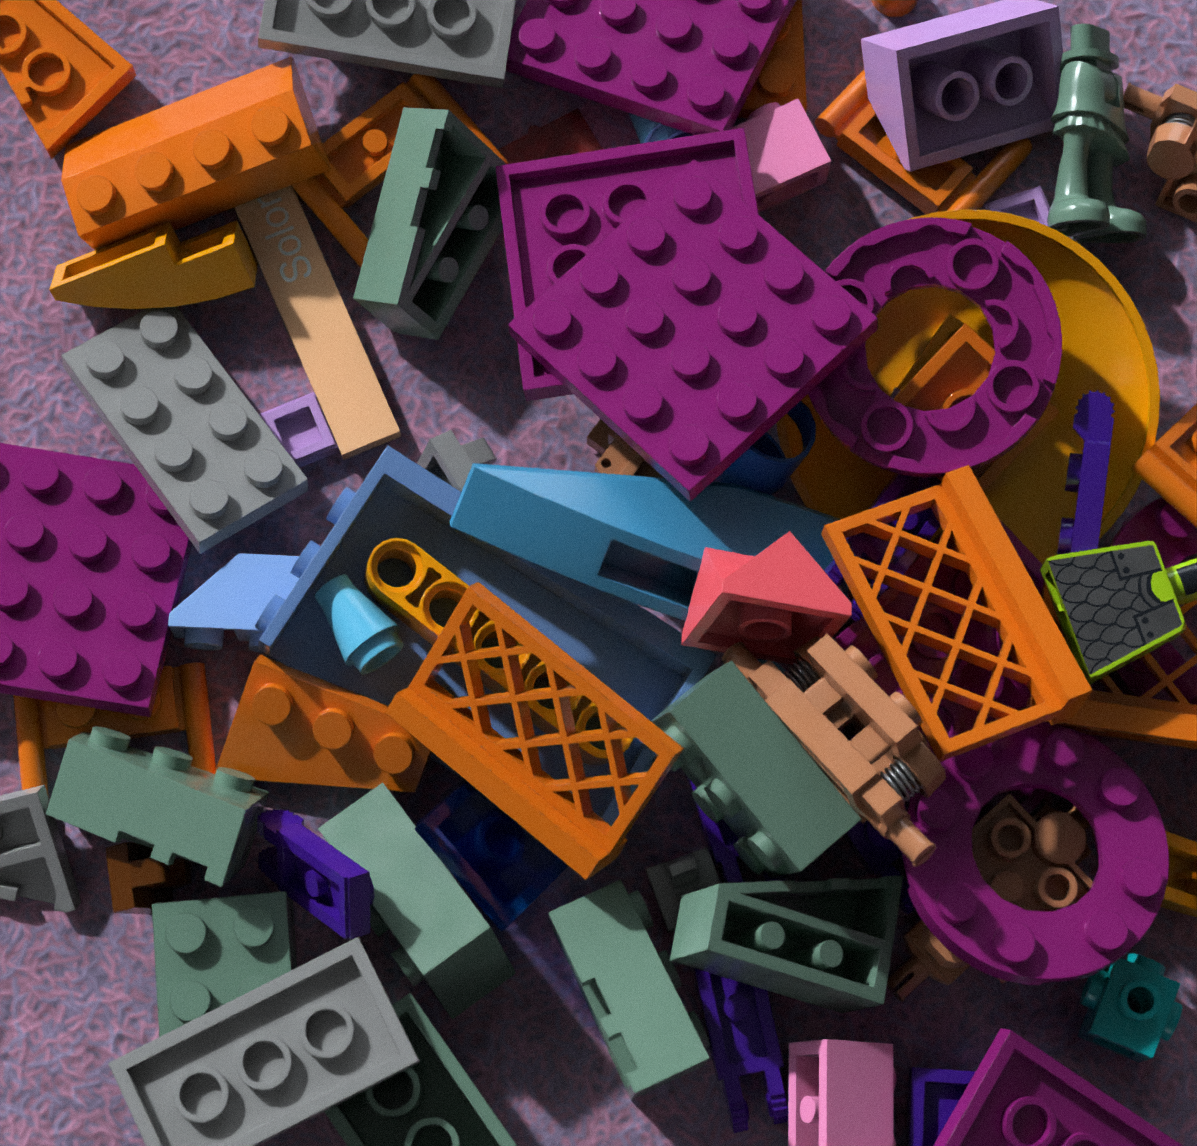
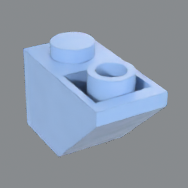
[168,553,299,653]

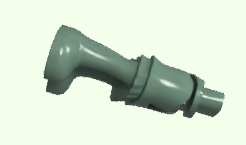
[1047,24,1147,243]

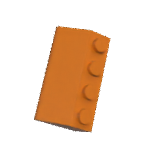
[61,57,331,250]

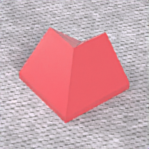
[681,531,852,666]

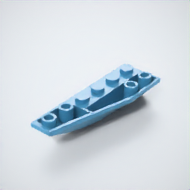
[449,463,849,639]

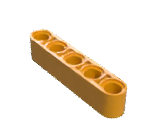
[364,538,633,766]

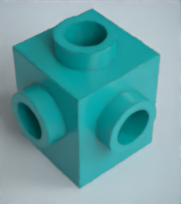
[1077,953,1183,1063]

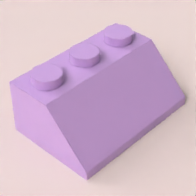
[861,0,1063,172]

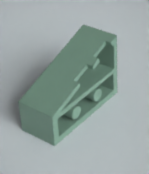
[353,107,506,340]
[46,726,269,887]
[318,783,516,1019]
[670,875,904,1014]
[548,879,711,1100]

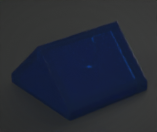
[414,780,568,931]

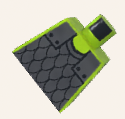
[1040,541,1197,684]

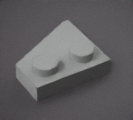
[0,785,81,912]

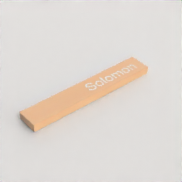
[234,185,401,460]

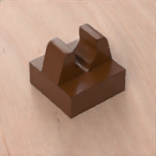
[105,842,192,915]

